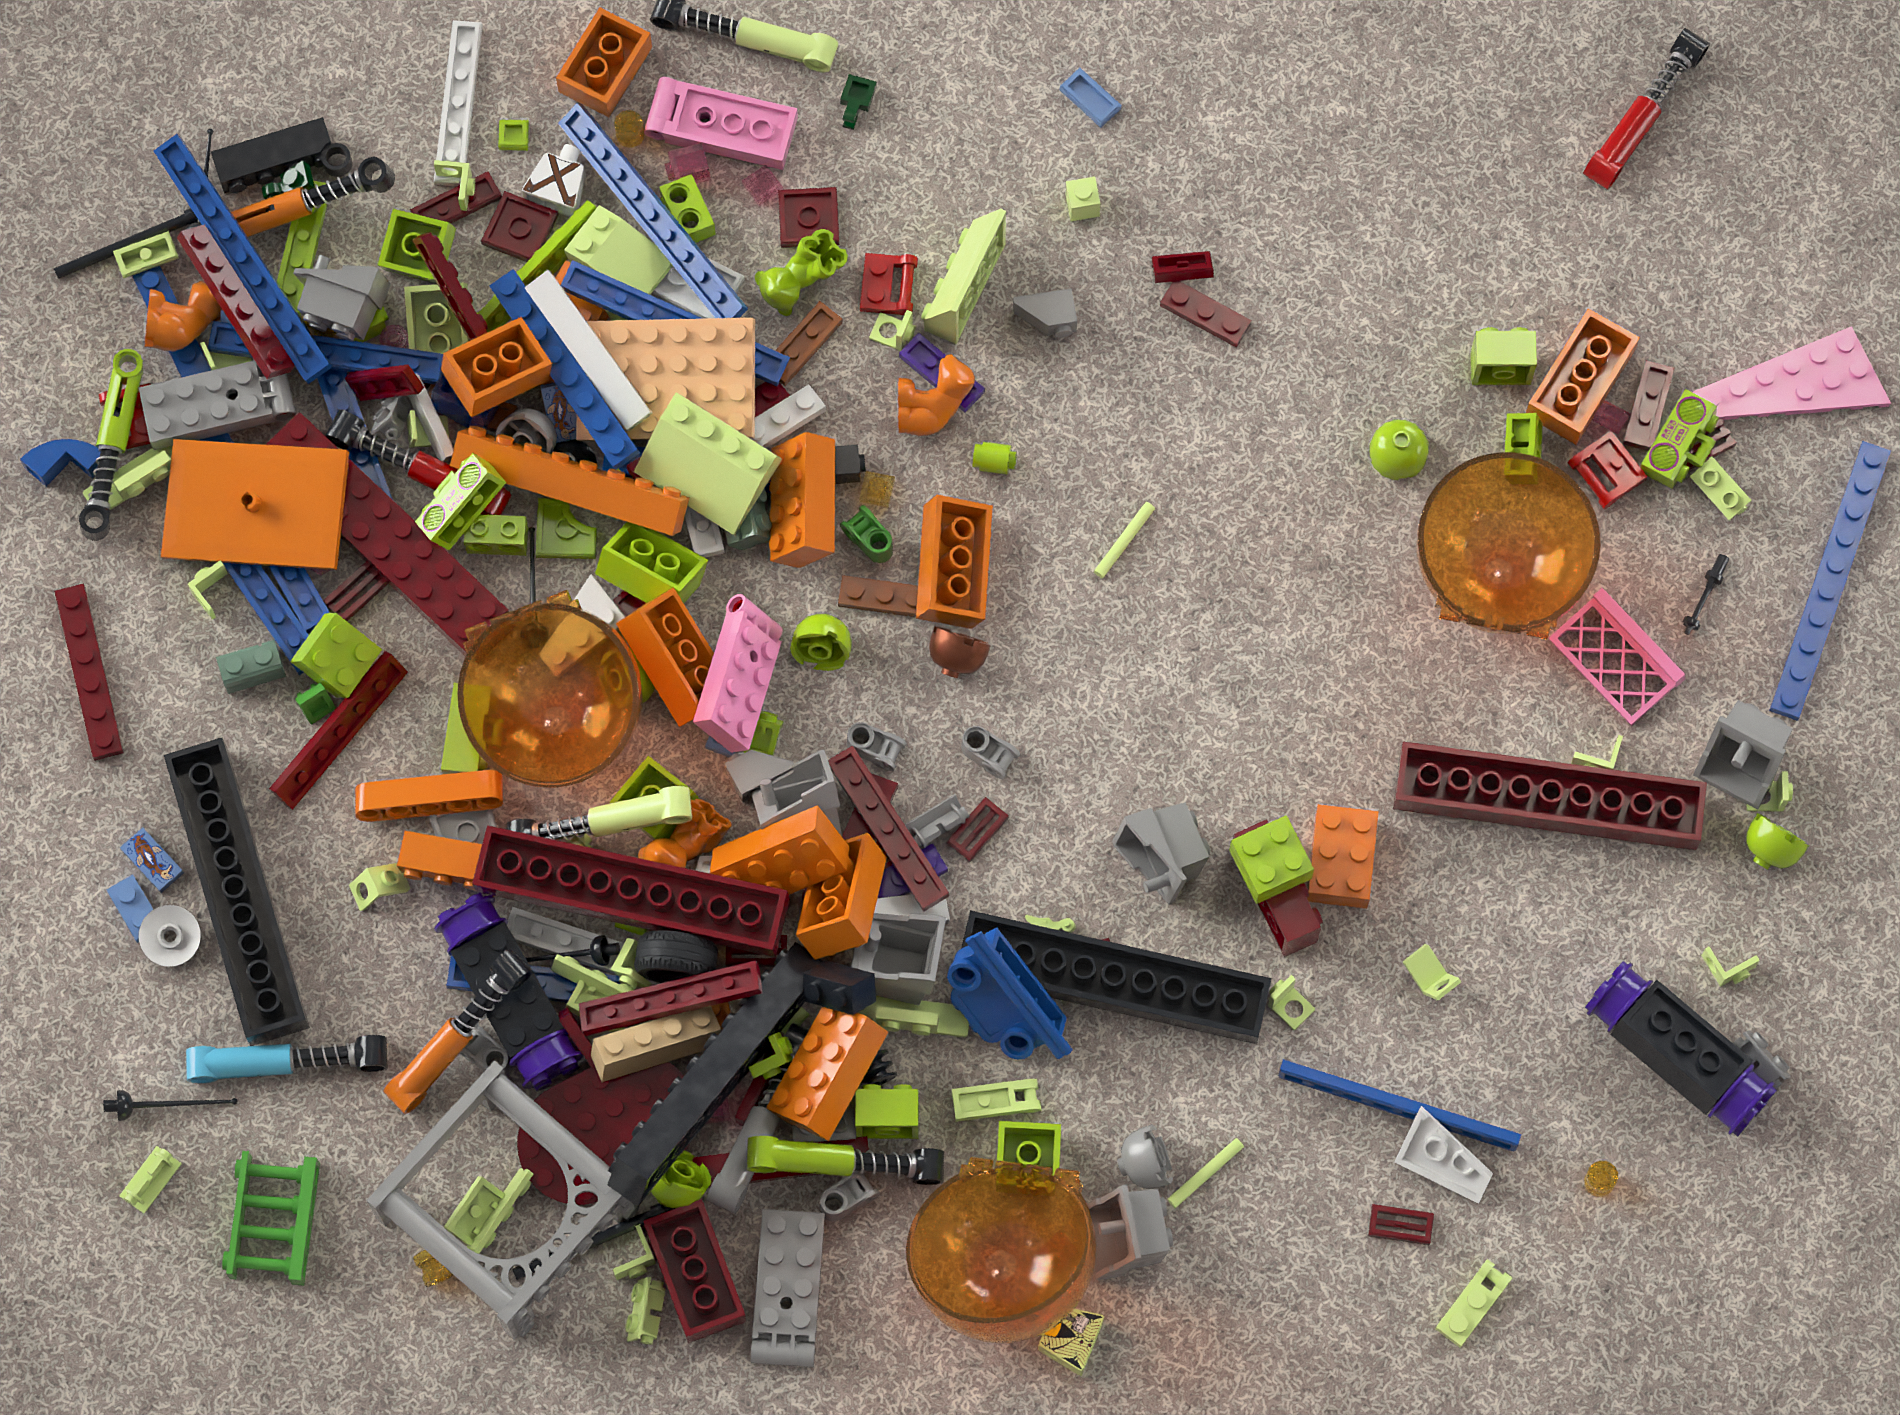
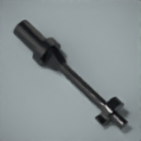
[1682,554,1730,635]

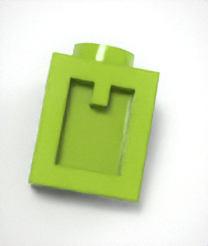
[743,711,784,756]

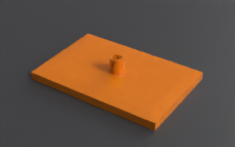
[161,439,349,570]

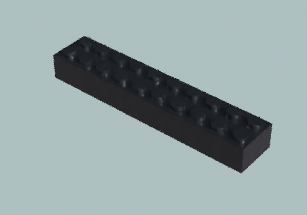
[164,737,310,1046]
[961,910,1272,1044]
[607,942,824,1207]

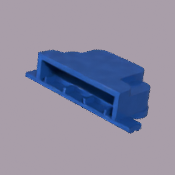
[947,928,1072,1060]

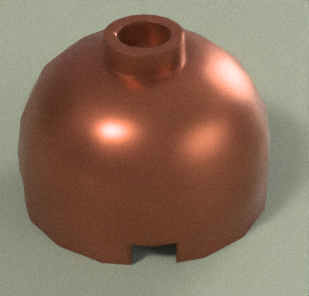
[929,626,991,678]

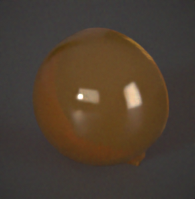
[1416,452,1601,640]
[457,590,643,788]
[906,1157,1097,1344]

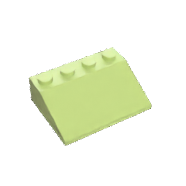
[921,209,1006,344]
[634,392,782,535]

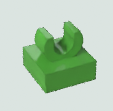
[295,683,336,725]

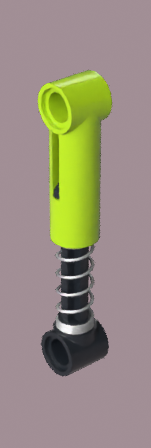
[79,349,143,541]
[747,1136,944,1185]

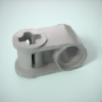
[846,722,907,771]
[961,726,1020,779]
[460,1024,512,1076]
[820,1170,880,1221]

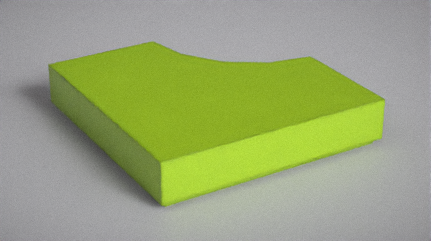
[535,498,597,559]

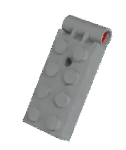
[139,360,296,450]
[751,1209,825,1367]

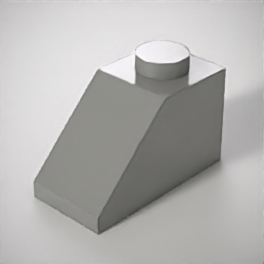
[1013,288,1077,338]
[724,750,794,802]

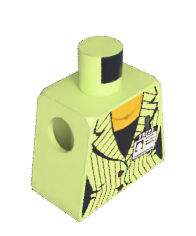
[1025,1305,1104,1376]

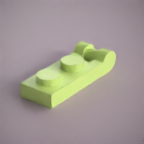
[952,1079,1042,1122]
[1435,1259,1513,1348]

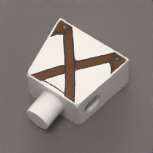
[522,144,586,217]

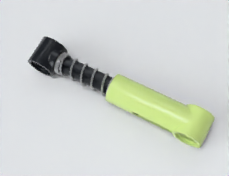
[650,0,839,72]
[506,786,692,841]

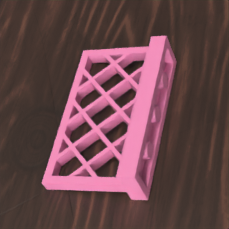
[1549,588,1685,726]

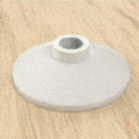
[139,905,201,967]

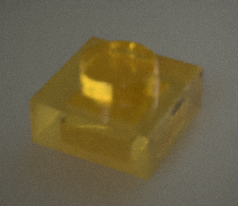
[859,471,895,508]

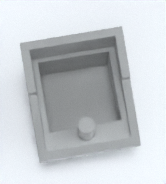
[293,255,391,342]
[1693,700,1792,810]
[751,750,842,836]
[1112,802,1210,904]
[851,913,946,1005]
[1082,1184,1173,1280]

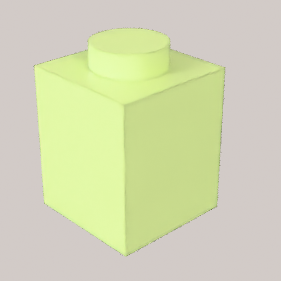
[1065,177,1100,221]

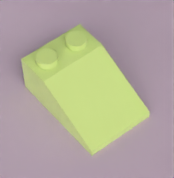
[564,205,673,295]
[404,282,469,354]

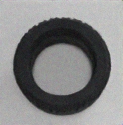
[634,931,718,983]

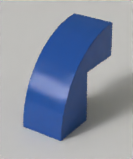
[20,439,101,487]

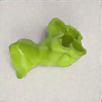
[755,229,848,316]

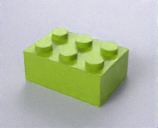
[595,522,708,603]

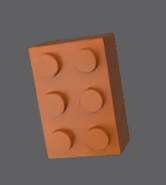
[556,7,652,118]
[441,317,552,417]
[1307,804,1379,909]

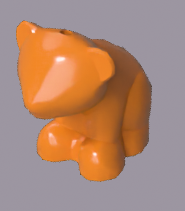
[144,281,222,352]
[898,354,975,436]
[638,799,732,868]

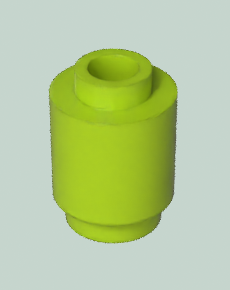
[972,442,1017,475]

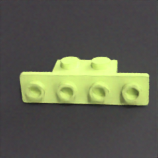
[83,446,173,510]
[551,954,656,1033]
[857,996,969,1037]
[444,1168,533,1254]

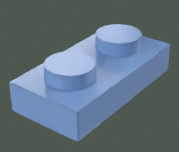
[106,874,153,943]

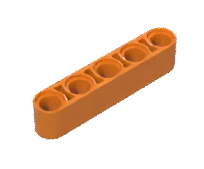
[355,770,503,822]

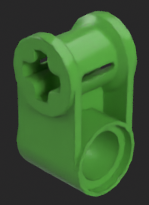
[840,505,893,563]

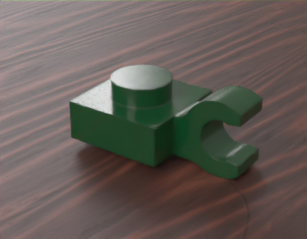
[840,74,877,130]
[261,161,315,199]

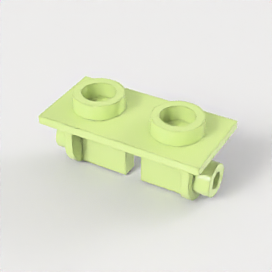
[1690,456,1752,521]
[119,1146,182,1214]
[625,1277,666,1345]

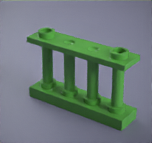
[222,1151,320,1286]

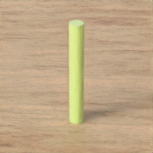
[1094,502,1155,579]
[1167,1138,1244,1208]

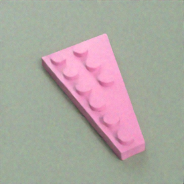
[1692,327,1891,420]

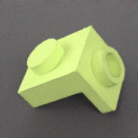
[611,938,651,990]

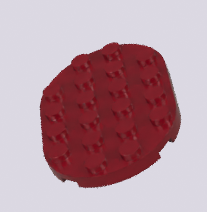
[517,1062,691,1205]

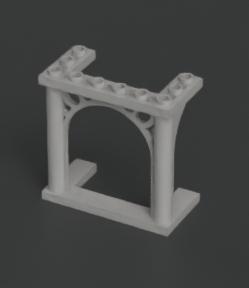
[366,1060,640,1340]

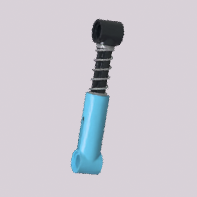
[186,1035,388,1083]

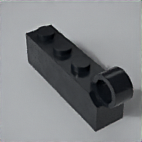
[211,117,353,194]

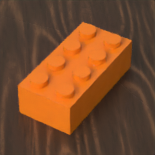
[1526,308,1640,445]
[769,432,835,568]
[916,494,993,629]
[616,587,714,727]
[710,805,849,895]
[796,833,887,960]
[766,1007,888,1141]

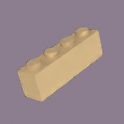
[591,1006,721,1082]

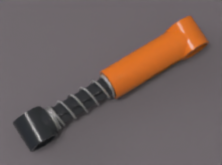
[231,157,395,237]
[383,949,533,1114]

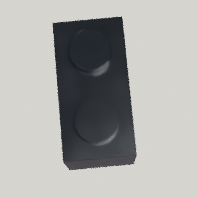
[803,960,876,1015]

